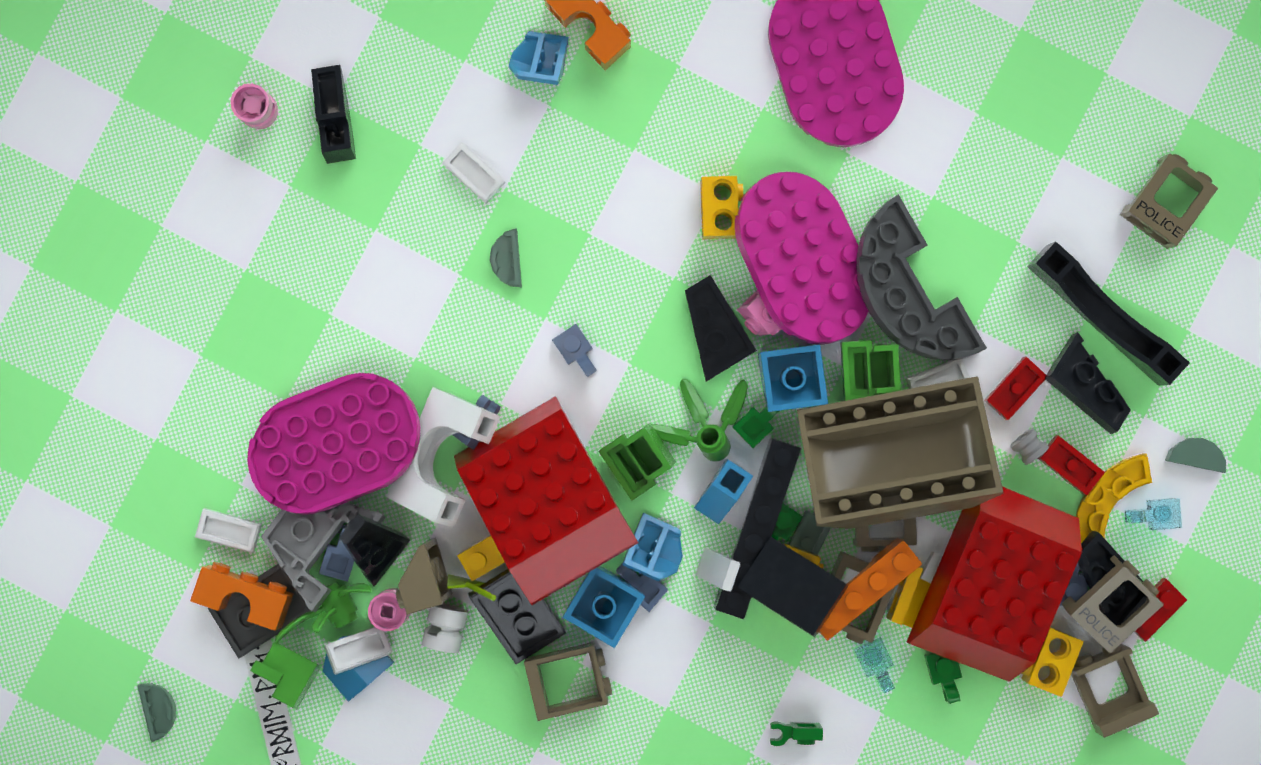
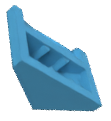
[509,31,569,85]
[622,513,683,581]
[322,635,394,702]

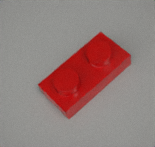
[984,356,1046,420]
[1038,435,1105,496]
[1134,578,1187,642]

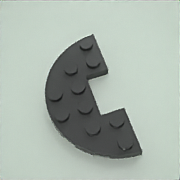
[856,194,987,361]

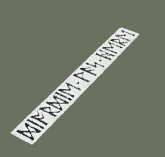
[239,571,301,765]

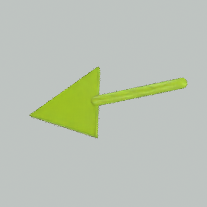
[447,574,496,601]

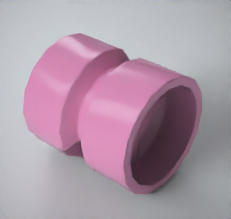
[230,83,278,129]
[368,588,411,631]

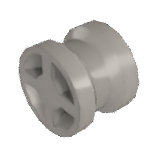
[1010,428,1049,465]

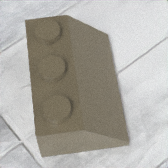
[396,537,453,615]

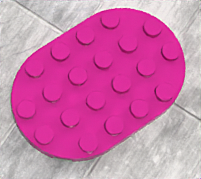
[768,0,904,147]
[735,172,869,345]
[247,373,420,514]

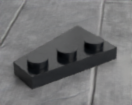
[685,275,757,382]
[1044,332,1131,434]
[339,514,410,587]
[1078,531,1147,625]

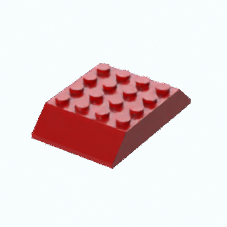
[454,396,639,605]
[906,486,1082,682]

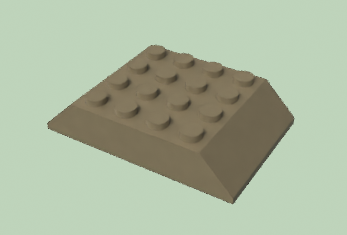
[797,376,1003,529]

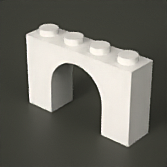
[386,387,501,528]

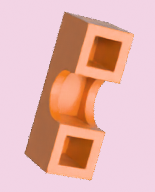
[544,0,631,71]
[190,562,294,631]

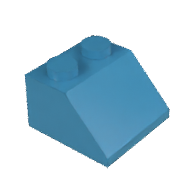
[758,344,828,412]
[563,566,645,648]

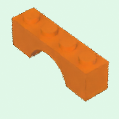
[819,538,922,641]

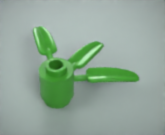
[644,379,748,462]
[275,582,372,643]

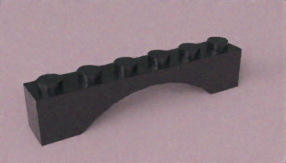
[1027,241,1190,386]
[714,438,801,619]

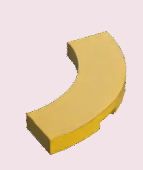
[1075,453,1153,543]

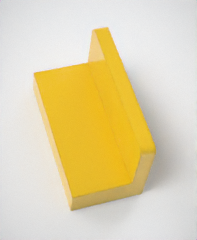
[886,567,930,628]

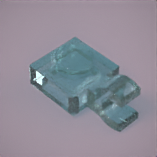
[1124,498,1182,530]
[853,637,895,694]

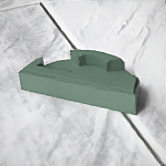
[490,228,522,288]
[1165,438,1226,473]
[137,683,176,743]

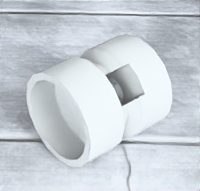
[421,604,468,653]

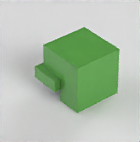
[840,340,901,401]
[598,423,676,501]
[250,641,321,710]

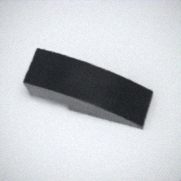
[311,65,356,164]

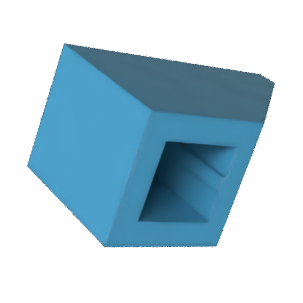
[694,459,753,524]

